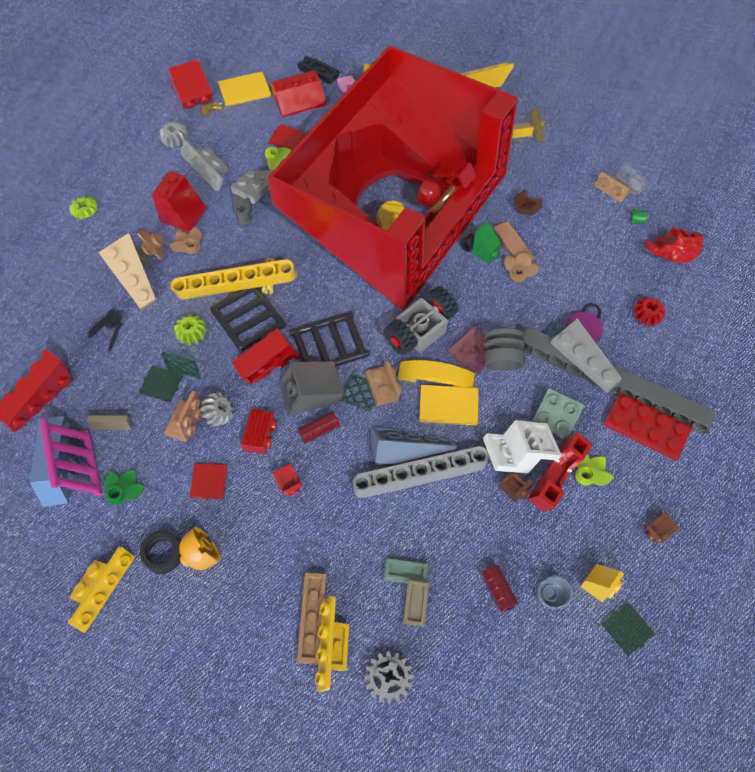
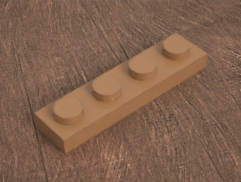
[297,573,327,664]

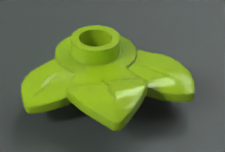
[265,147,291,170]
[575,454,614,486]

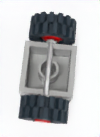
[383,286,459,355]

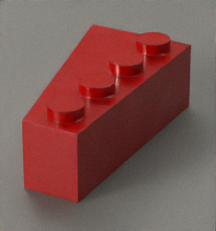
[0,348,73,433]

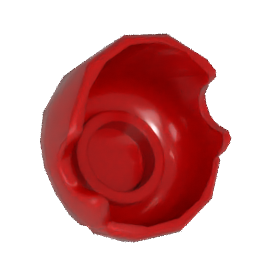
[417,178,441,207]

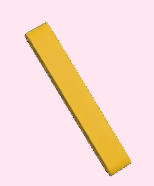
[171,260,297,299]

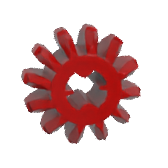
[633,296,666,327]

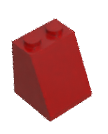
[168,59,213,110]
[152,170,207,233]

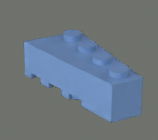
[30,416,71,507]

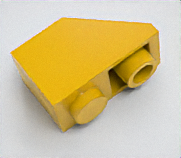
[580,564,624,602]

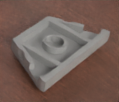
[231,170,274,204]

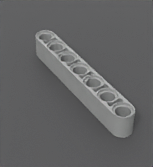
[353,446,489,498]

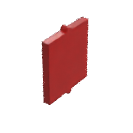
[268,124,305,150]
[189,462,228,501]

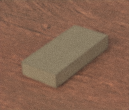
[87,415,133,430]
[403,579,430,627]

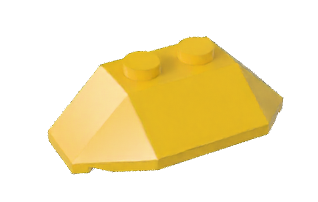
[461,62,514,88]

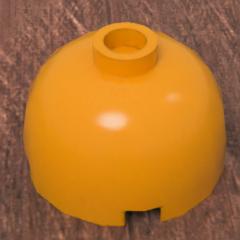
[179,527,221,570]

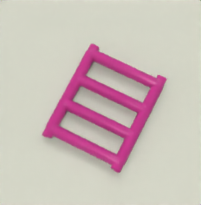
[40,419,102,496]

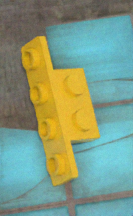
[68,547,135,633]
[315,596,349,692]

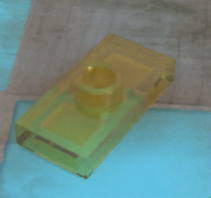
[531,107,546,143]

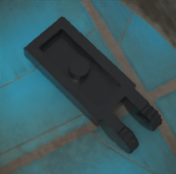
[297,56,340,84]

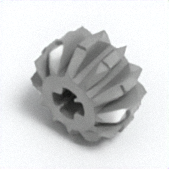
[160,121,188,149]
[199,392,234,427]

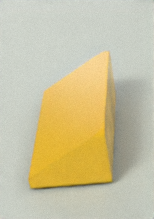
[512,123,534,138]

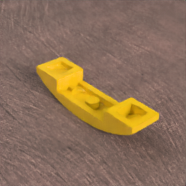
[397,360,475,388]

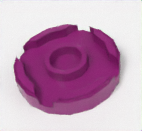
[565,312,603,343]

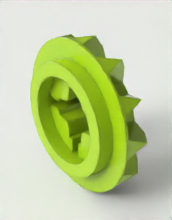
[69,195,98,219]

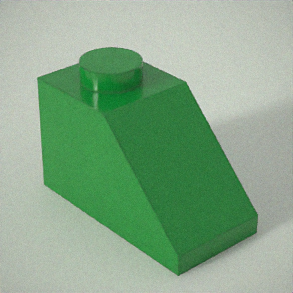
[472,221,501,264]

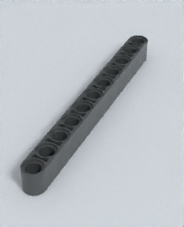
[521,327,716,434]

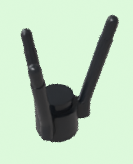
[86,309,123,352]

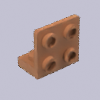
[164,391,203,442]

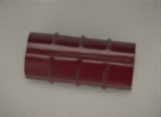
[297,411,340,444]
[481,565,518,613]

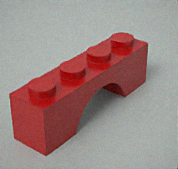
[527,432,593,512]

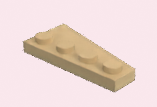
[99,233,157,311]

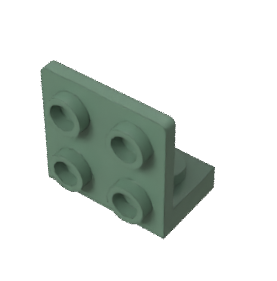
[532,388,585,439]

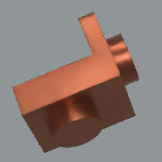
[514,190,543,216]
[498,472,532,503]
[645,512,680,544]

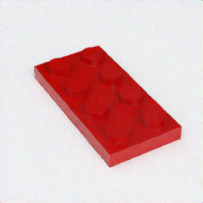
[603,392,693,461]

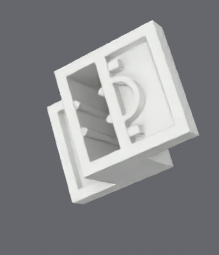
[483,420,562,473]

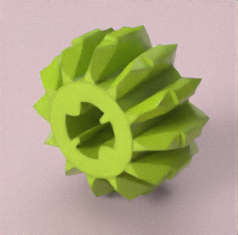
[174,314,207,346]

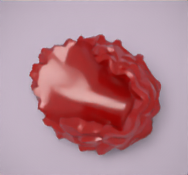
[644,226,704,264]

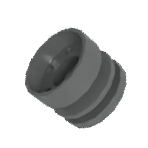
[484,328,525,371]

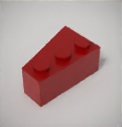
[232,328,301,385]

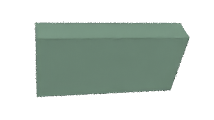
[384,558,429,584]

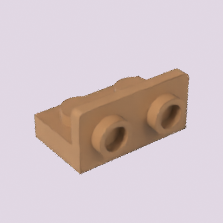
[365,361,402,406]

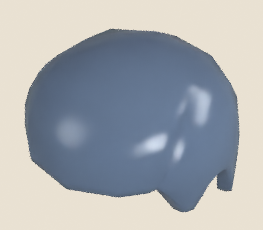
[536,575,573,609]

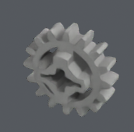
[364,651,414,705]

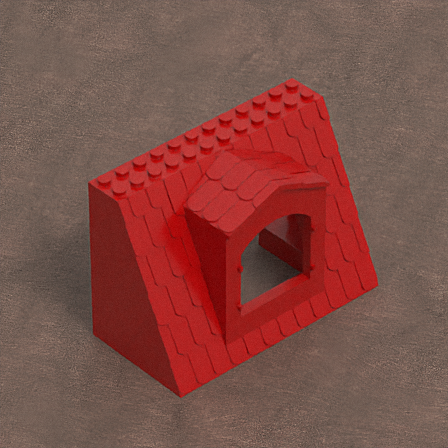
[267,45,518,311]

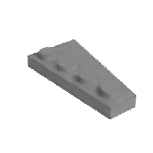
[551,319,622,393]

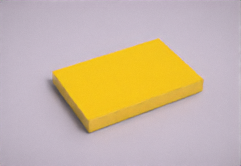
[218,71,271,106]
[419,385,478,425]

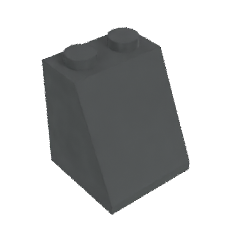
[279,361,344,416]

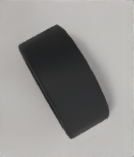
[140,531,181,574]

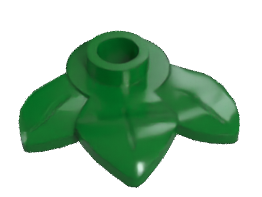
[104,470,144,506]

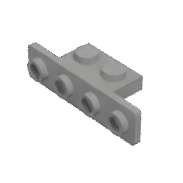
[180,140,228,191]

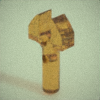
[430,185,456,214]

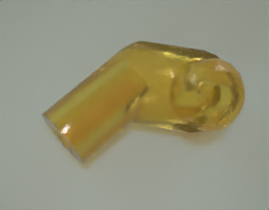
[200,103,223,116]

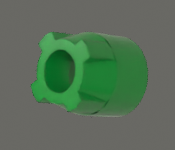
[631,209,647,225]

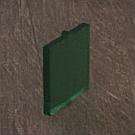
[139,366,183,402]
[601,603,655,656]

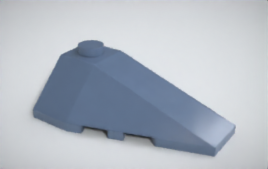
[371,427,457,466]

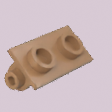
[594,171,631,203]

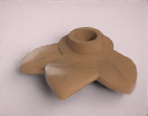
[169,227,202,254]
[138,230,165,260]
[504,251,539,283]

